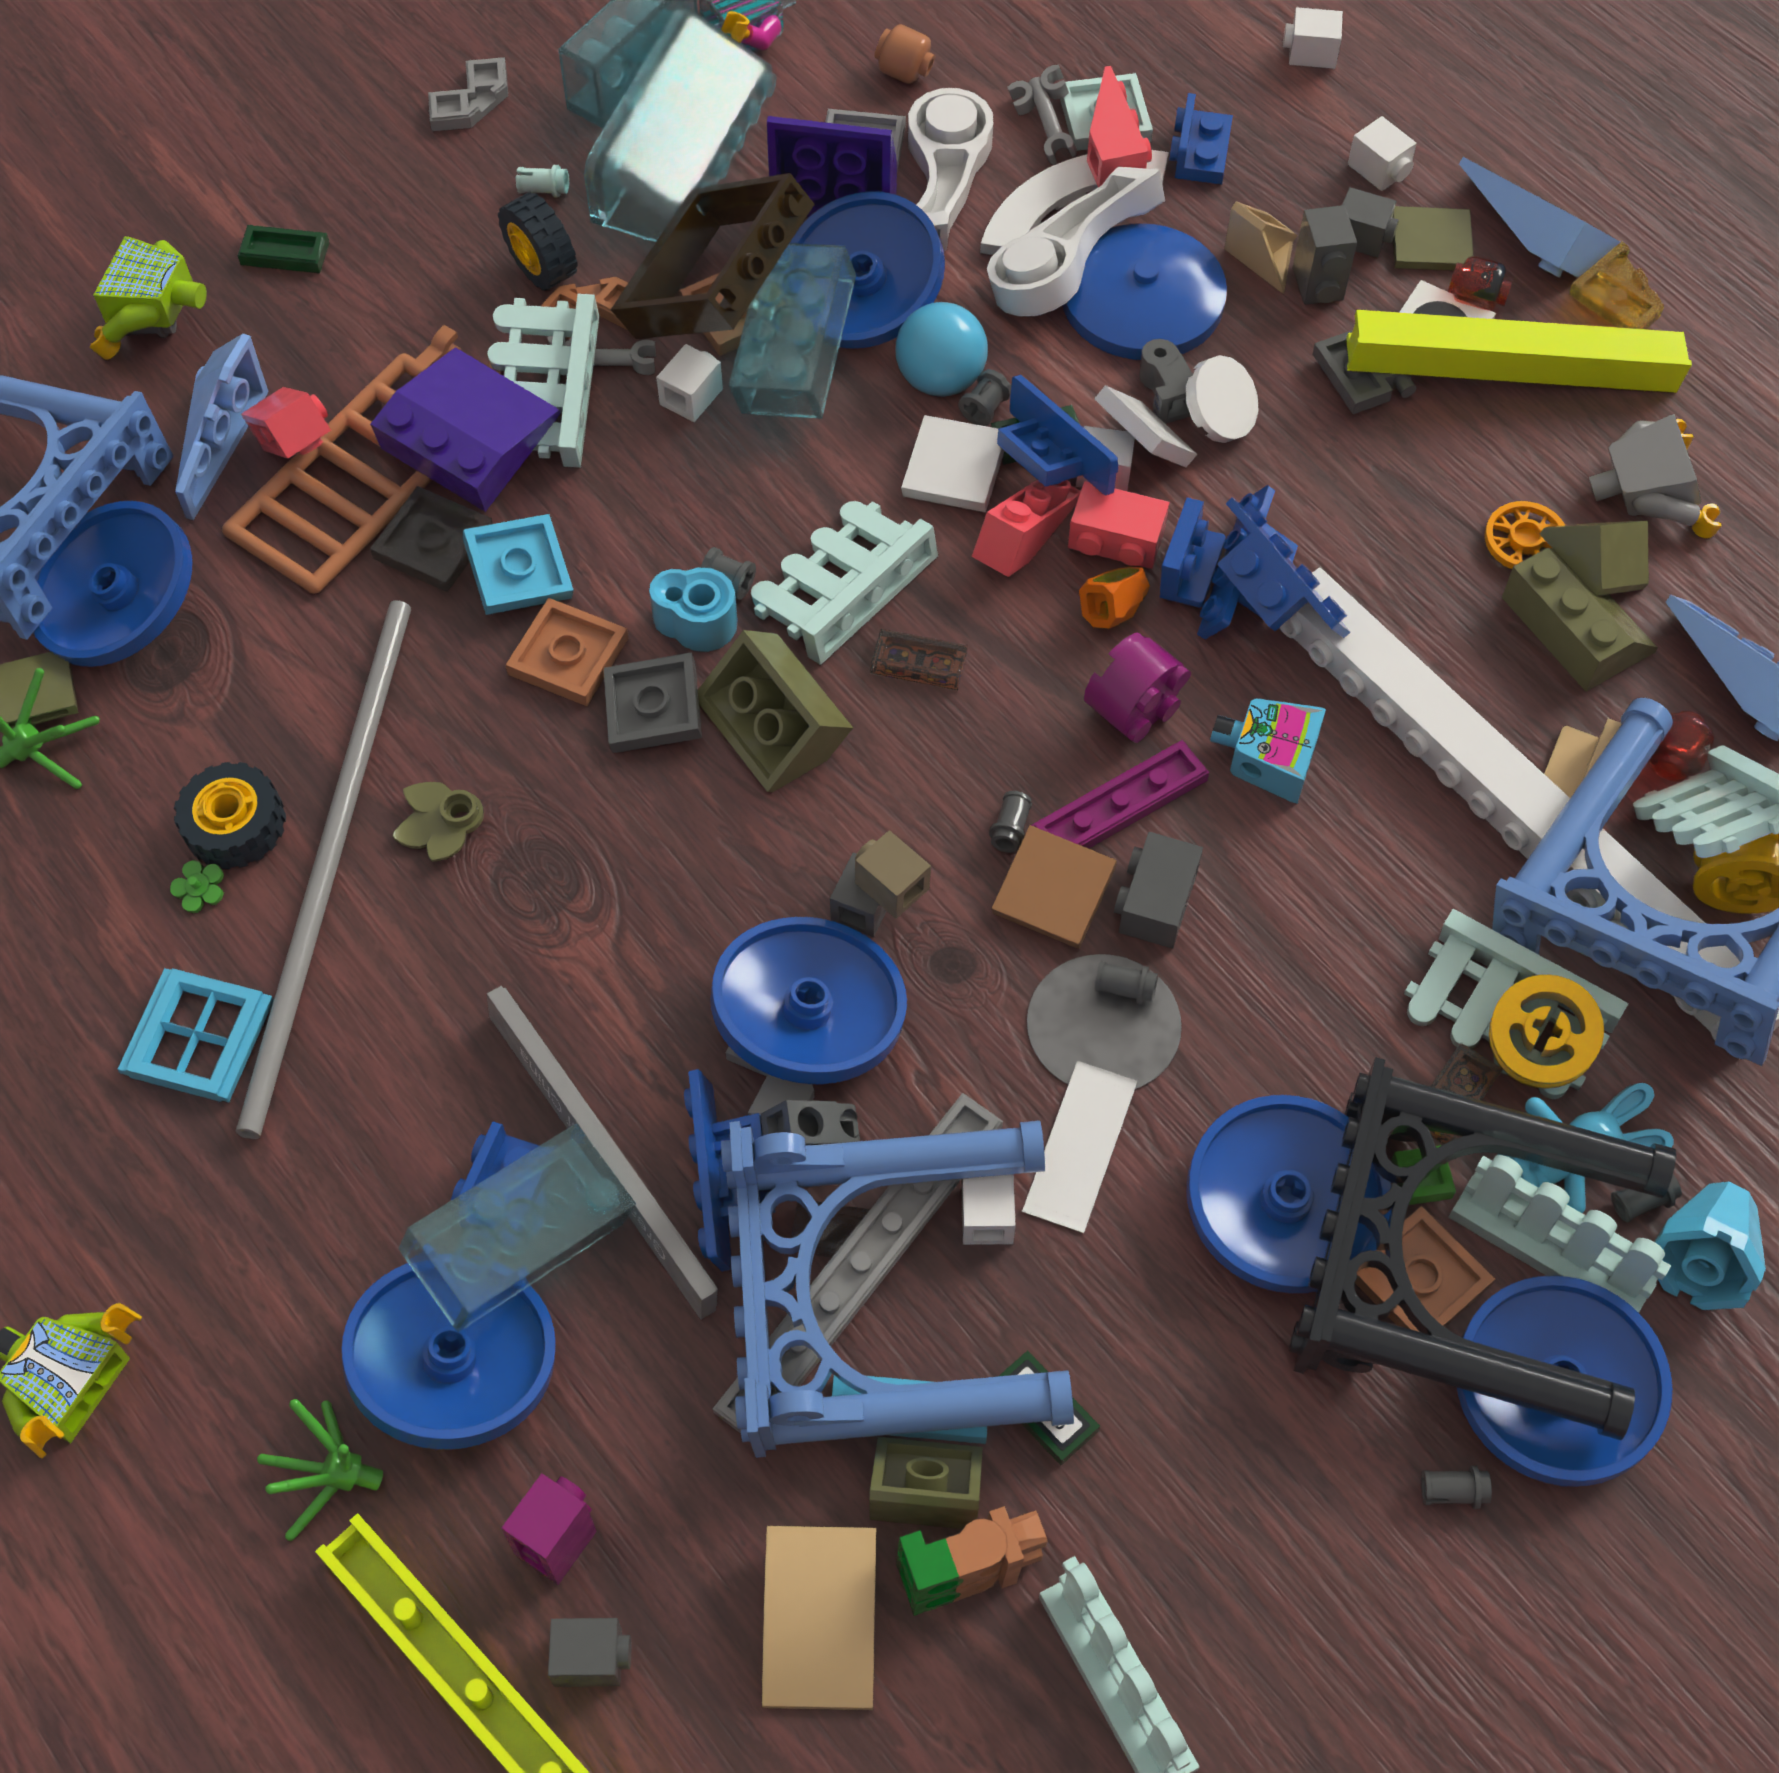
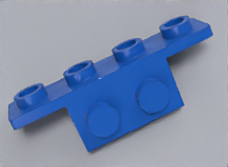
[997,375,1118,496]
[1197,485,1298,640]
[1217,497,1351,638]
[684,1069,776,1272]

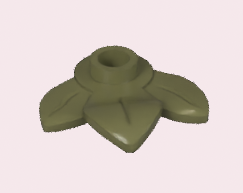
[392,782,484,862]

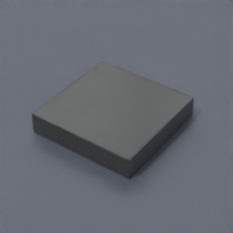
[604,652,702,753]

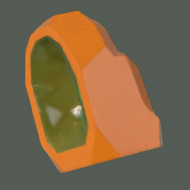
[1079,567,1150,629]

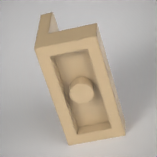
[1544,718,1621,798]

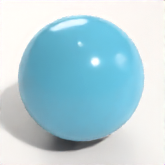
[895,302,988,397]

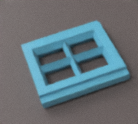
[117,968,274,1102]

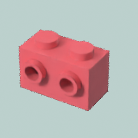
[241,387,331,459]
[1068,481,1170,569]

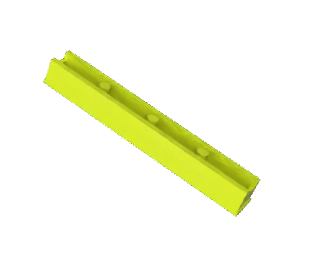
[1346,310,1692,393]
[315,1513,589,1773]

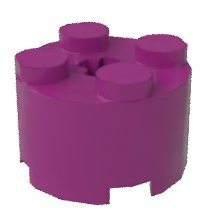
[1084,632,1191,743]

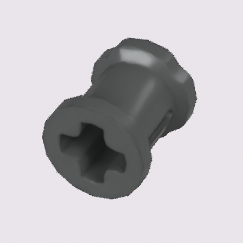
[958,369,1011,426]
[700,547,756,600]

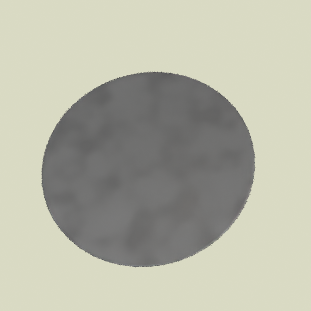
[1027,954,1182,1089]

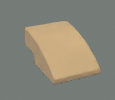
[762,1526,876,1710]

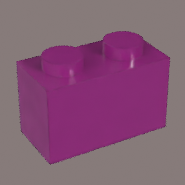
[501,1473,597,1585]

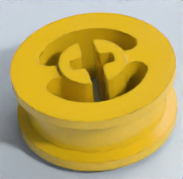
[1693,833,1779,914]
[1489,974,1604,1089]

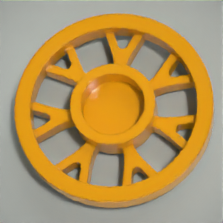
[1484,501,1565,569]

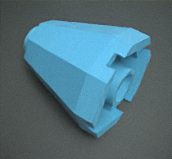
[1654,1182,1766,1310]

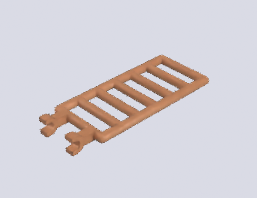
[222,325,505,594]

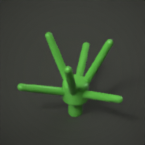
[0,668,100,789]
[257,1399,383,1541]

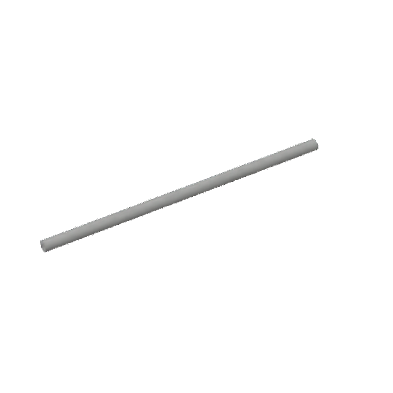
[236,600,411,1139]

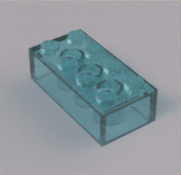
[729,243,856,419]

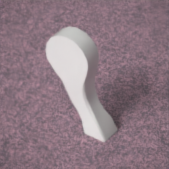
[908,88,993,251]
[987,167,1165,316]

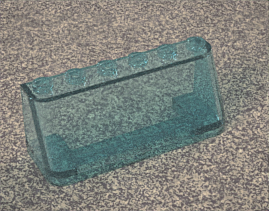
[584,8,777,242]

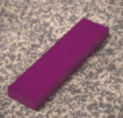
[1031,740,1209,849]

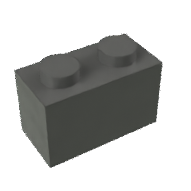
[1292,205,1357,305]
[1114,831,1203,949]

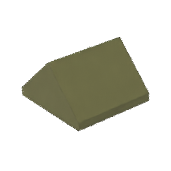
[1540,521,1649,596]
[869,1437,983,1529]

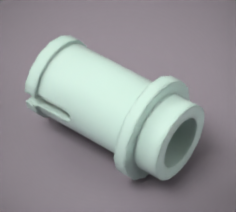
[516,165,569,198]

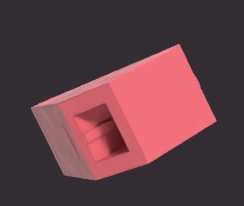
[1087,66,1152,187]
[972,480,1081,577]

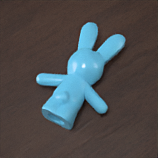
[1498,1083,1674,1214]

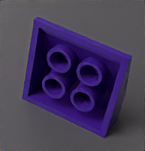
[767,116,897,218]
[370,347,561,512]

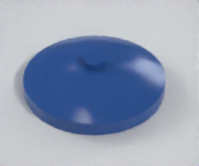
[781,192,945,349]
[1062,224,1227,360]
[33,501,193,667]
[710,917,907,1084]
[1186,1095,1392,1293]
[342,1255,555,1449]
[1457,1276,1673,1487]

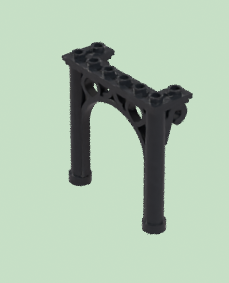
[1289,1057,1676,1441]

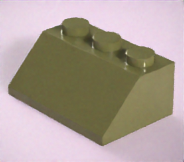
[1502,547,1658,692]
[698,630,853,792]

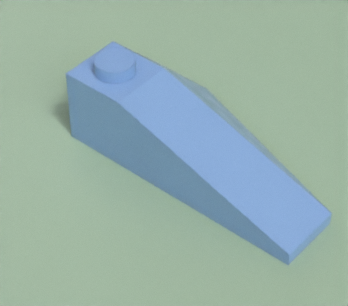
[1459,157,1622,278]
[175,334,269,520]
[1666,595,1779,741]

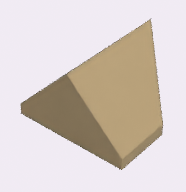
[1224,201,1298,294]

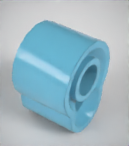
[649,567,738,652]

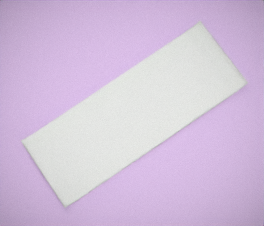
[1022,1061,1137,1233]

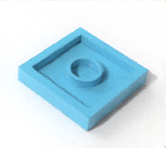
[463,514,573,615]

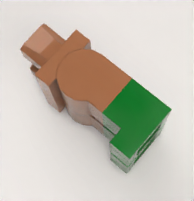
[896,1506,1048,1616]

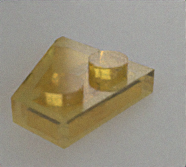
[1569,241,1664,330]

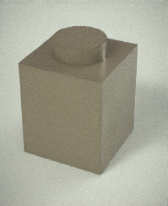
[855,830,931,919]

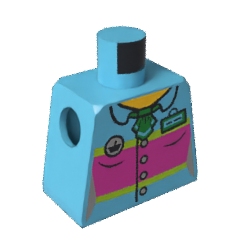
[1210,698,1326,803]

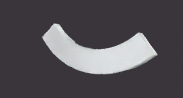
[980,150,1169,255]

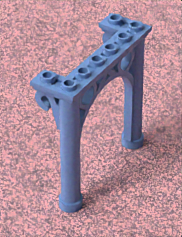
[0,375,174,640]
[1492,698,1779,1066]
[721,1121,1074,1458]

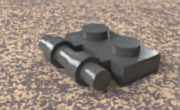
[1312,330,1416,414]

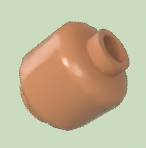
[874,24,935,84]

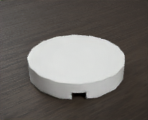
[1186,355,1258,443]

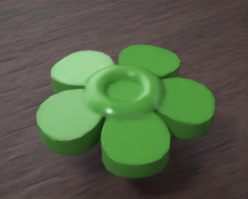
[170,860,224,913]

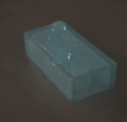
[558,0,700,129]
[398,1123,636,1333]

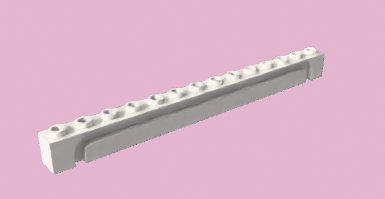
[1280,567,1779,1041]

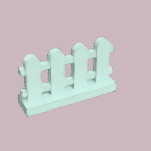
[488,294,599,468]
[751,501,938,665]
[1633,745,1779,858]
[1404,909,1629,1099]
[1448,1155,1671,1313]
[1039,1556,1200,1773]

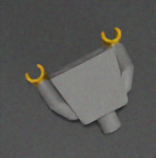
[1589,414,1722,538]

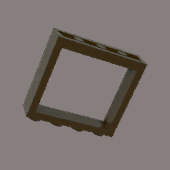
[611,173,814,339]

